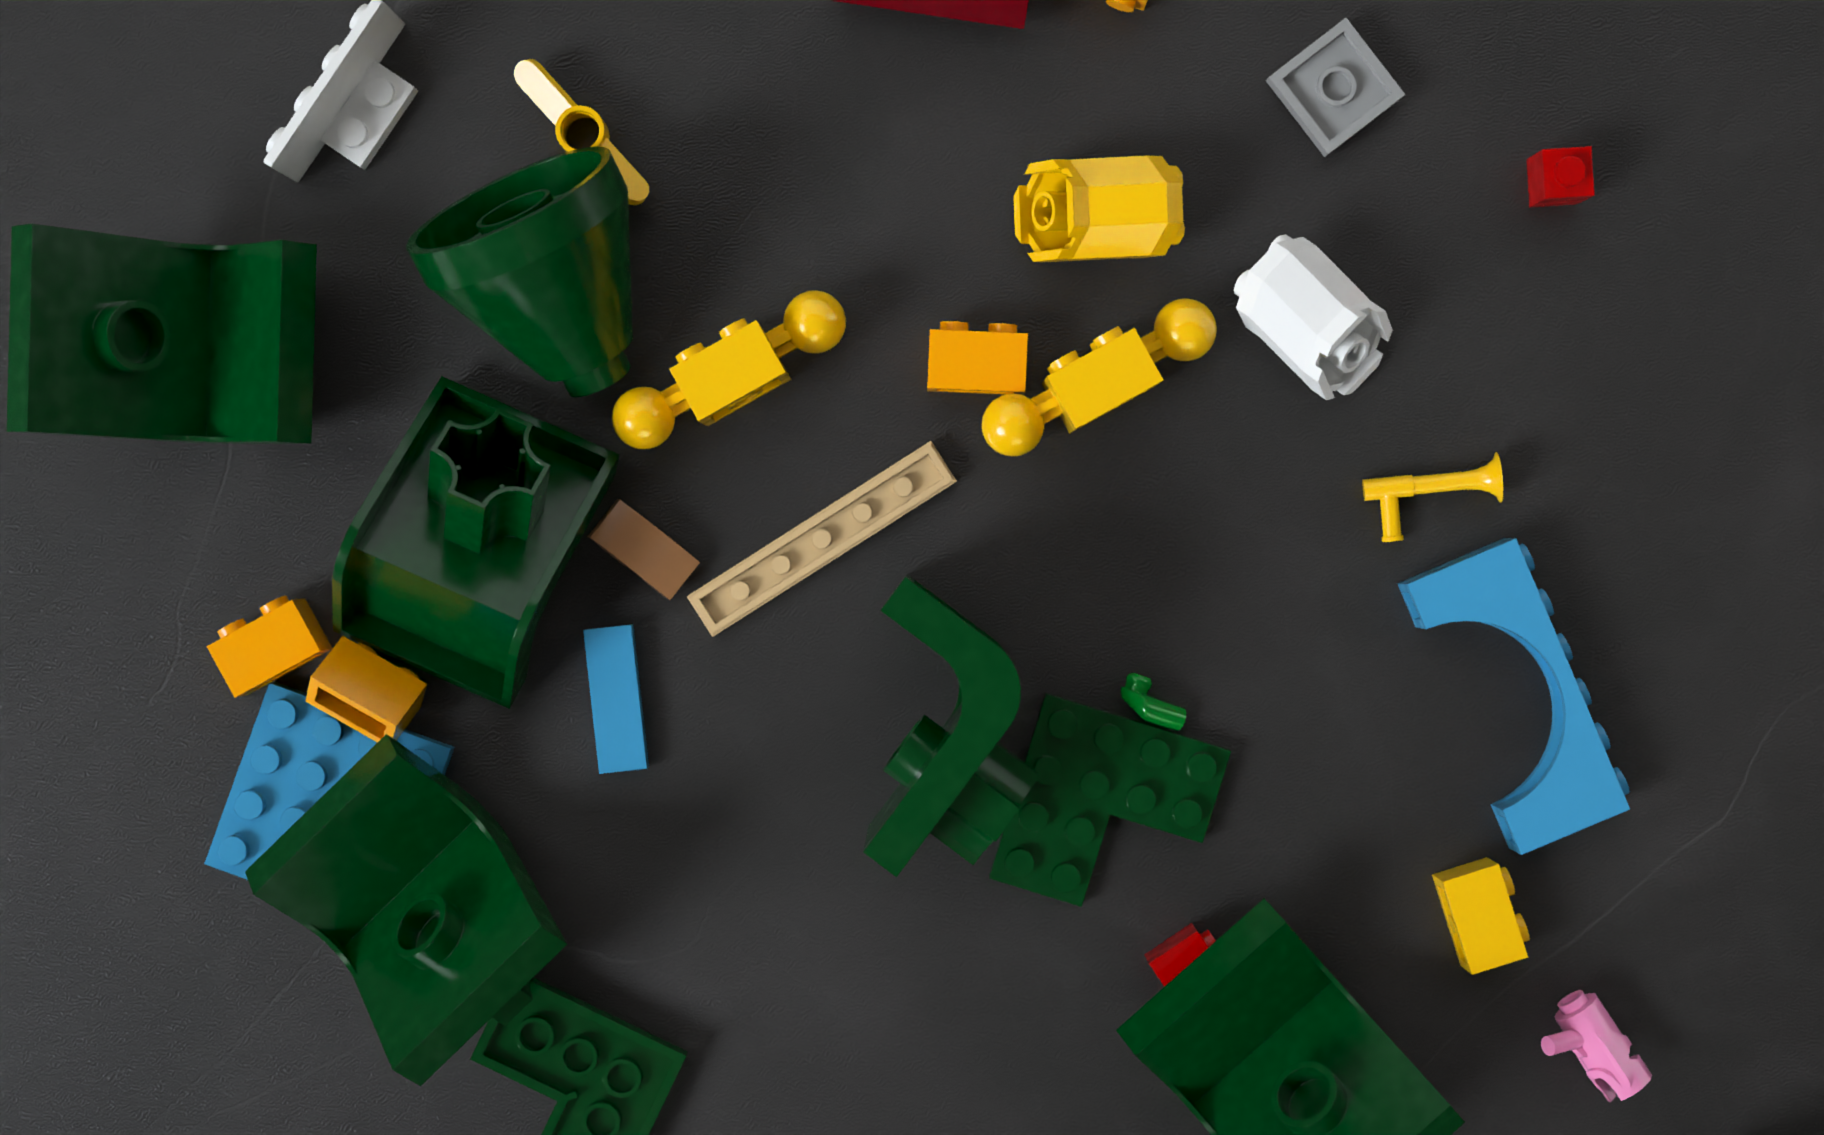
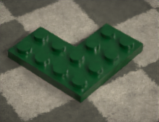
[989,693,1231,907]
[470,977,688,1135]

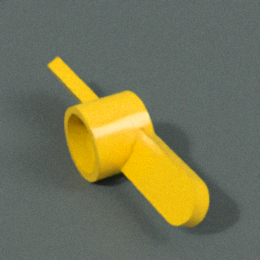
[514,59,649,205]

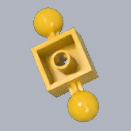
[612,290,846,449]
[982,298,1217,456]

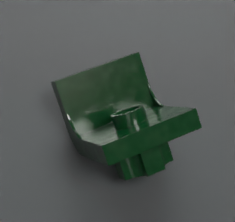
[6,223,317,444]
[332,376,619,709]
[863,574,1040,877]
[245,734,567,1087]
[1116,898,1465,1135]

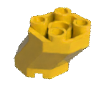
[1014,155,1185,262]

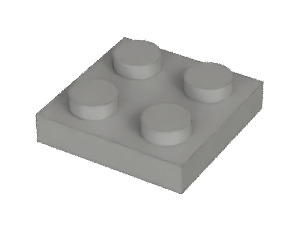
[1266,18,1405,157]

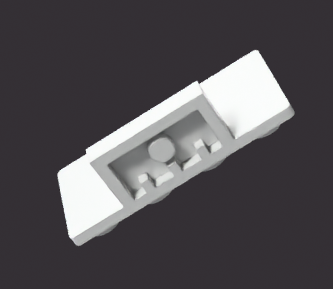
[263,0,418,182]

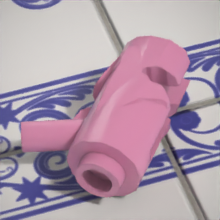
[1541,990,1652,1102]

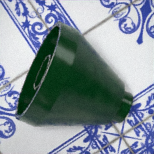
[406,147,633,397]

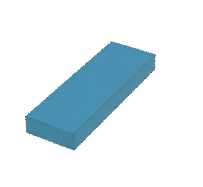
[583,624,649,774]

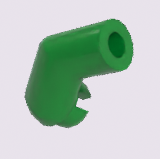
[1120,672,1186,731]

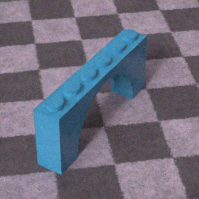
[1397,538,1630,855]

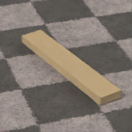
[686,441,957,637]

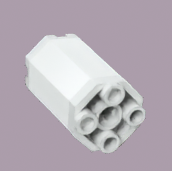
[1234,234,1393,400]

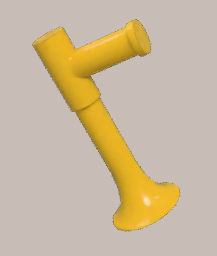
[1362,452,1503,542]

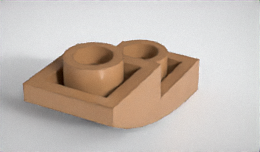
[587,499,700,600]

